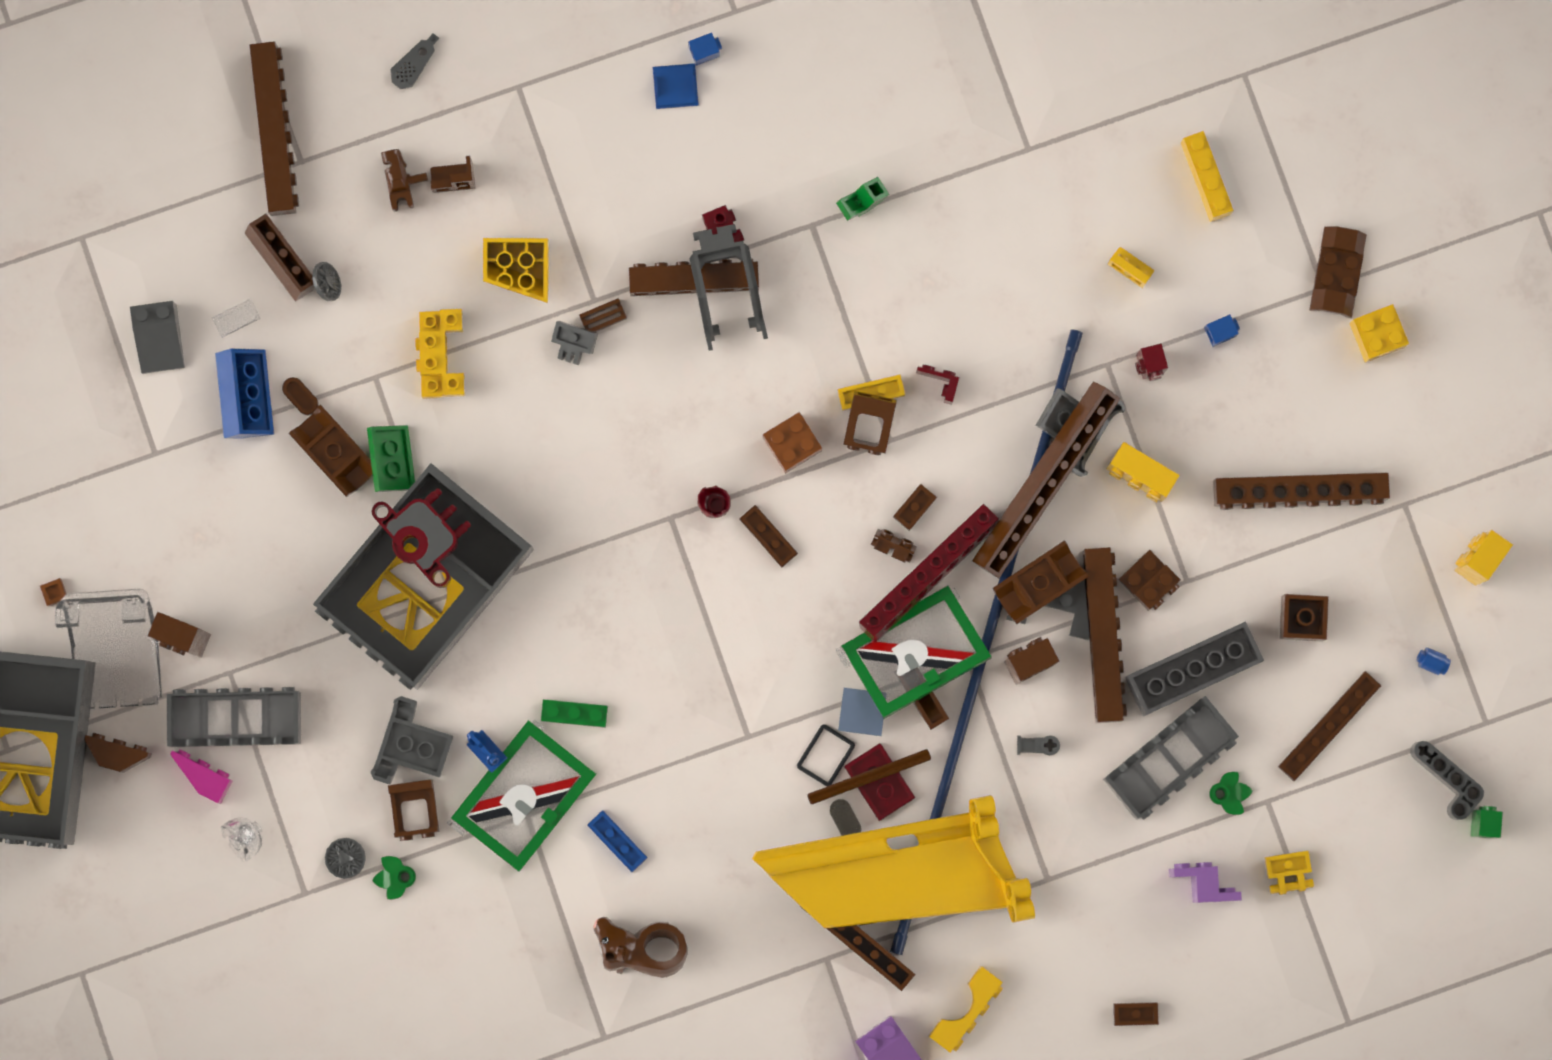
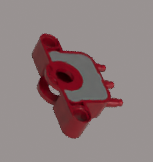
[371,488,471,588]

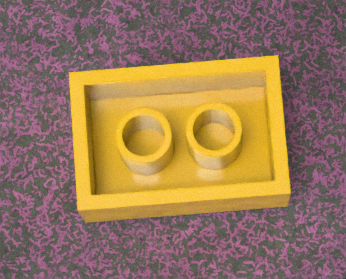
[1106,442,1180,503]
[1454,530,1513,586]

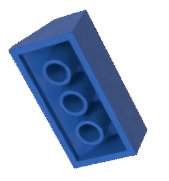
[215,348,274,439]

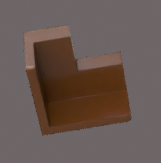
[430,156,475,193]

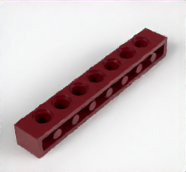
[859,504,999,643]

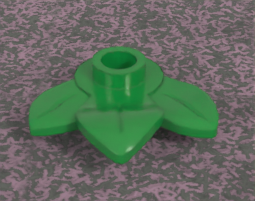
[1209,772,1253,815]
[372,856,416,900]

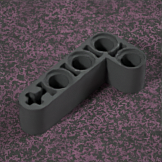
[1410,741,1484,820]

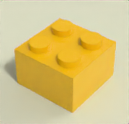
[1349,304,1409,363]

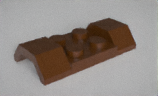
[1309,226,1367,318]
[288,404,373,497]
[992,540,1089,625]

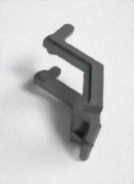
[689,224,768,351]

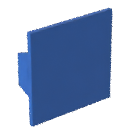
[653,63,699,109]

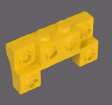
[415,309,465,399]

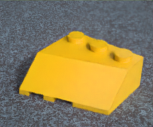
[483,238,549,303]

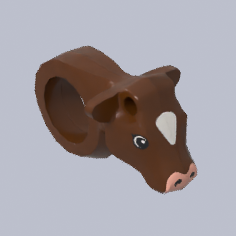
[593,917,688,978]

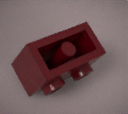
[702,205,744,243]
[1135,343,1168,381]

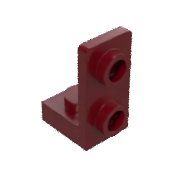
[916,364,959,405]

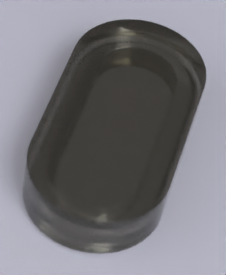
[829,799,861,836]

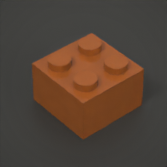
[763,412,822,474]

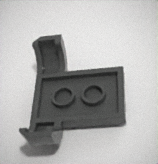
[1036,388,1125,477]
[370,696,454,785]

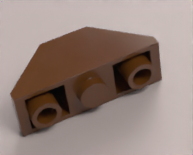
[84,733,152,773]

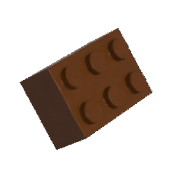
[1004,637,1060,685]

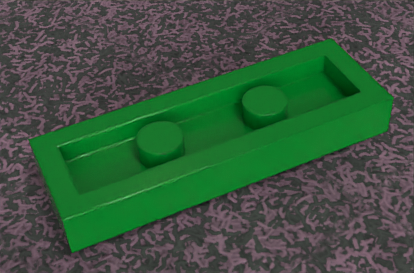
[541,699,608,728]

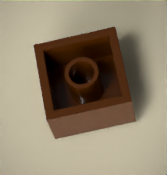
[1280,594,1329,642]

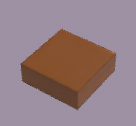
[40,578,69,607]

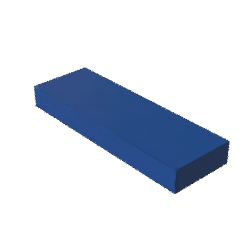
[587,810,648,872]

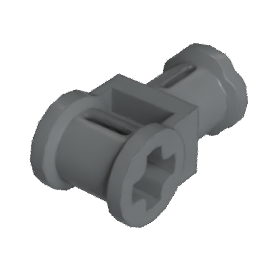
[1017,735,1060,756]

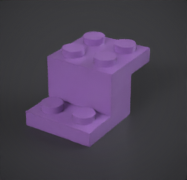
[1169,862,1242,903]

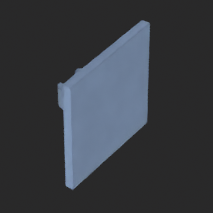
[838,688,887,736]

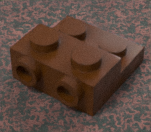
[1118,550,1181,611]

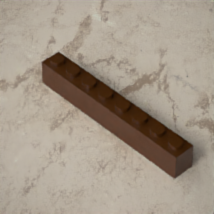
[249,41,299,216]
[1083,547,1127,723]

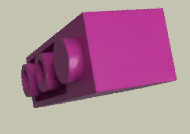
[170,749,233,804]

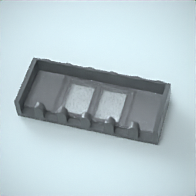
[167,687,301,747]
[1103,696,1239,820]

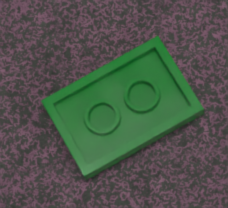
[367,425,415,492]

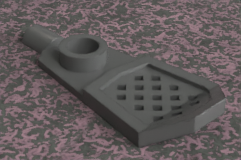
[390,33,439,89]

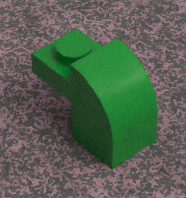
[836,177,890,221]

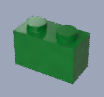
[1470,806,1503,839]

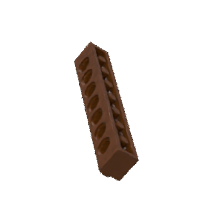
[1213,473,1390,510]

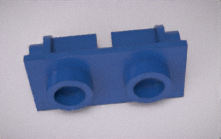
[466,730,507,773]

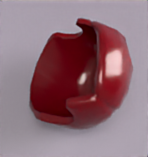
[697,485,731,519]

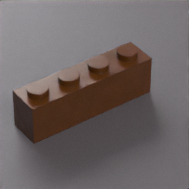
[245,214,314,302]

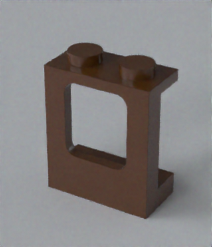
[843,391,897,455]
[388,779,440,841]

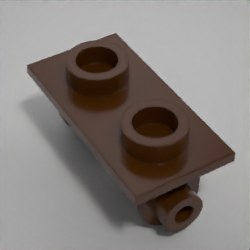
[871,529,917,563]

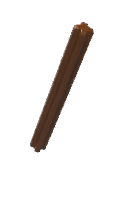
[807,749,931,805]

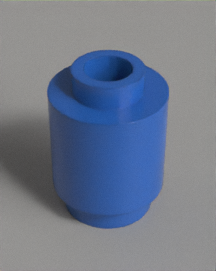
[1416,647,1451,675]

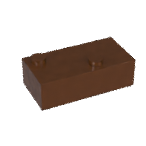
[147,611,211,658]

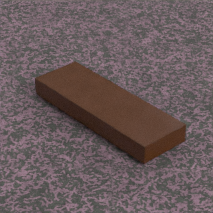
[739,505,798,568]

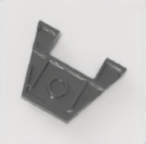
[1006,579,1089,640]

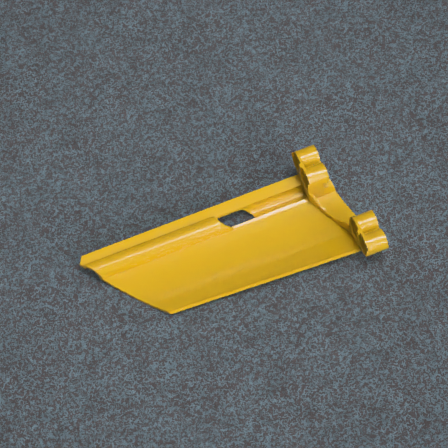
[752,795,1035,928]

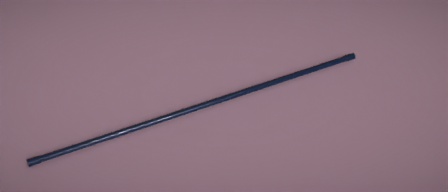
[890,329,1083,955]

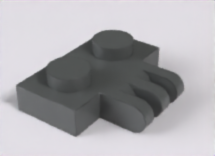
[551,321,598,365]

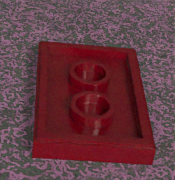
[844,743,916,821]

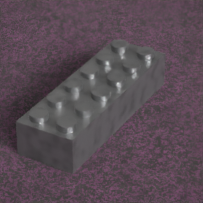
[1125,621,1264,716]

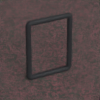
[797,724,855,786]

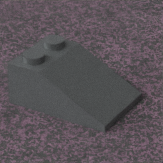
[130,301,185,374]

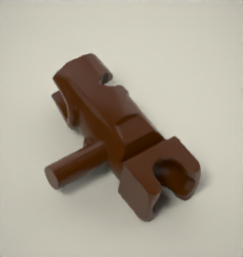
[381,149,428,212]

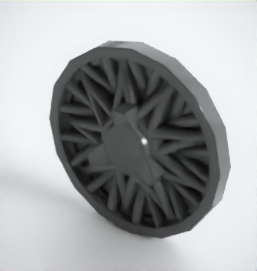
[312,262,342,301]
[325,838,366,879]

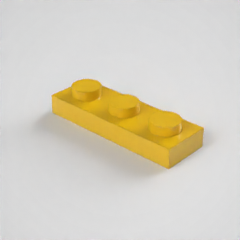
[837,374,905,411]

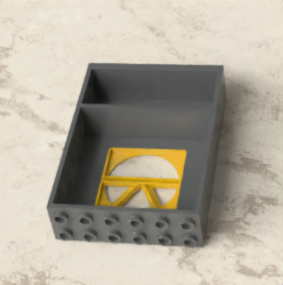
[313,463,534,690]
[0,652,96,849]

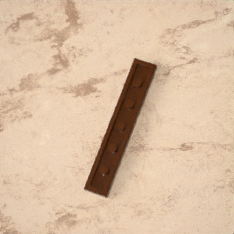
[1278,671,1381,782]

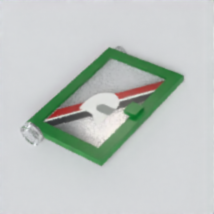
[836,586,992,719]
[447,720,596,872]

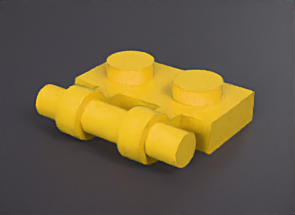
[1264,851,1314,895]

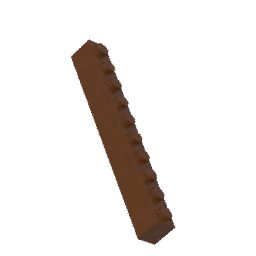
[972,381,1121,579]

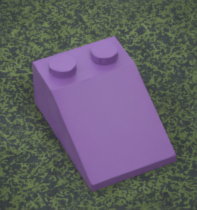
[855,1016,921,1060]

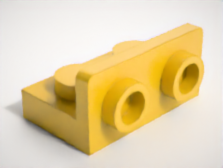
[1108,247,1154,289]

